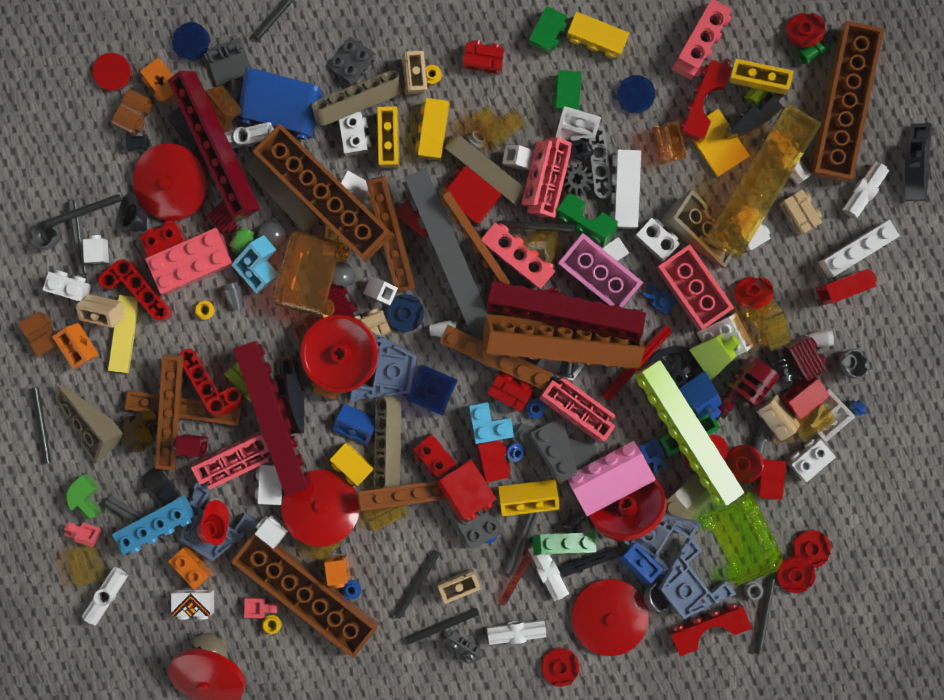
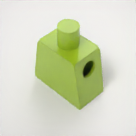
[689,334,740,380]

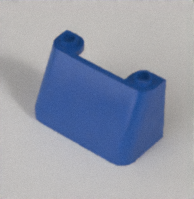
[237,67,324,140]

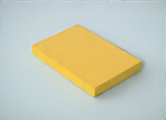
[692,108,750,177]

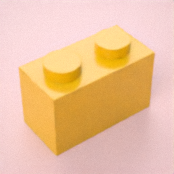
[330,442,374,486]

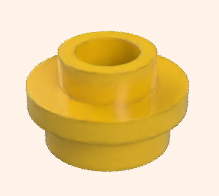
[425,65,442,84]
[195,301,215,320]
[262,615,282,634]

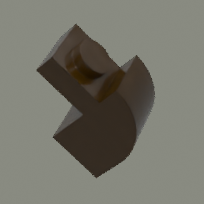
[122,410,158,453]

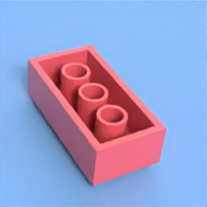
[145,228,234,295]
[655,244,734,331]

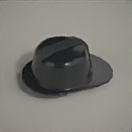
[119,192,148,233]

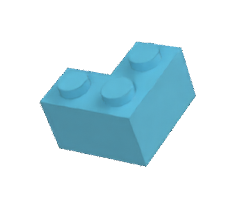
[232,235,279,294]
[469,402,514,444]

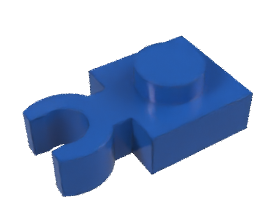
[642,284,678,315]
[638,438,668,474]

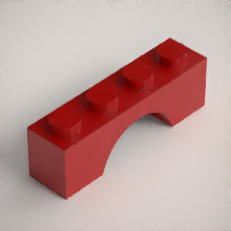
[679,59,733,143]
[669,603,752,657]

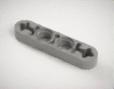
[588,125,612,200]

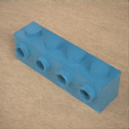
[112,495,196,555]

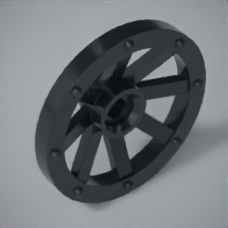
[646,346,704,389]

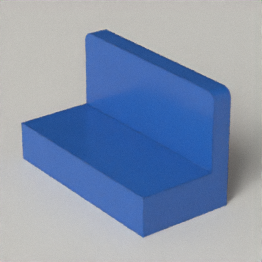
[333,404,375,446]
[617,542,663,584]

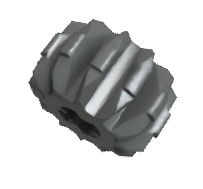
[562,164,593,196]

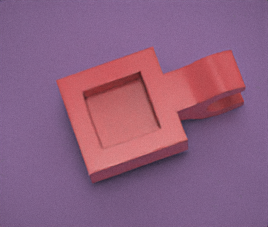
[64,522,101,547]
[244,597,279,618]

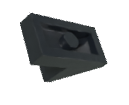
[142,467,181,506]

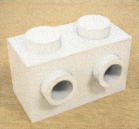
[339,112,371,156]
[43,270,92,301]
[787,439,836,482]

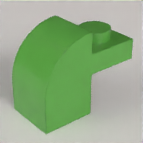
[67,474,101,519]

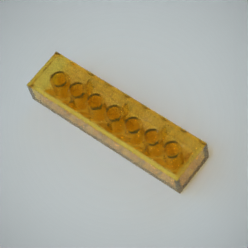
[703,103,822,260]

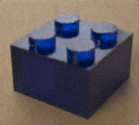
[407,364,458,415]

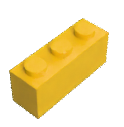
[566,11,630,59]
[730,59,794,95]
[415,98,449,161]
[377,106,399,169]
[498,479,559,516]

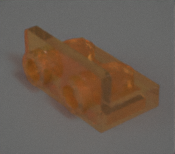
[205,85,242,133]

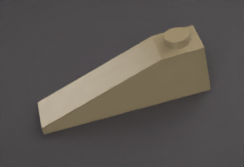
[660,189,734,268]
[55,384,123,464]
[665,472,711,521]

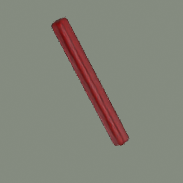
[602,325,672,401]

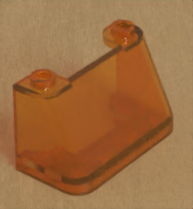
[274,231,350,318]

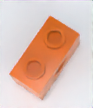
[140,57,176,105]
[52,323,99,369]
[168,545,213,590]
[324,554,351,588]

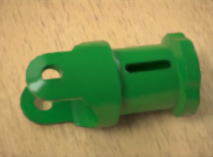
[797,33,834,65]

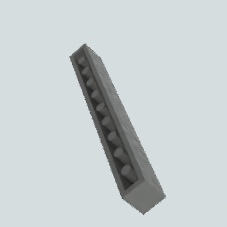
[402,168,488,341]

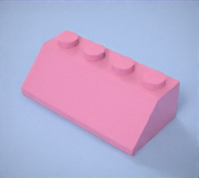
[558,233,643,307]
[567,441,655,516]

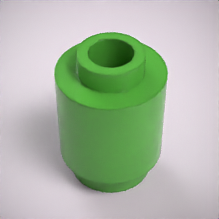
[229,226,254,255]

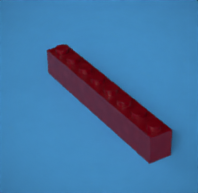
[167,71,261,219]
[487,281,646,342]
[233,341,311,497]

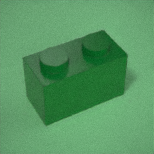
[528,6,568,55]
[552,70,582,113]

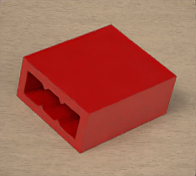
[444,166,502,226]
[816,268,877,305]
[436,460,496,522]

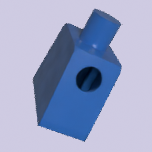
[679,371,722,419]

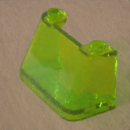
[701,492,783,586]

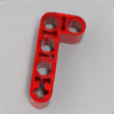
[99,259,172,321]
[179,348,244,418]

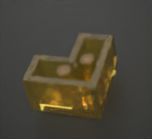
[472,105,526,151]
[746,299,792,351]

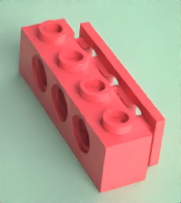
[672,0,732,80]
[521,137,573,218]
[481,222,555,290]
[538,377,616,444]
[191,430,270,490]

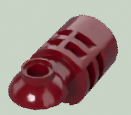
[715,355,780,421]

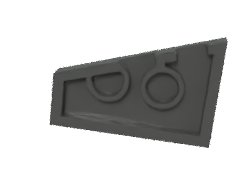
[529,417,577,483]

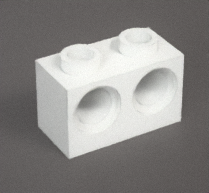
[634,218,680,262]
[255,515,289,548]

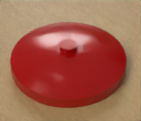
[133,143,209,221]
[301,314,379,393]
[282,469,359,547]
[589,479,667,541]
[571,578,649,656]
[168,649,246,700]

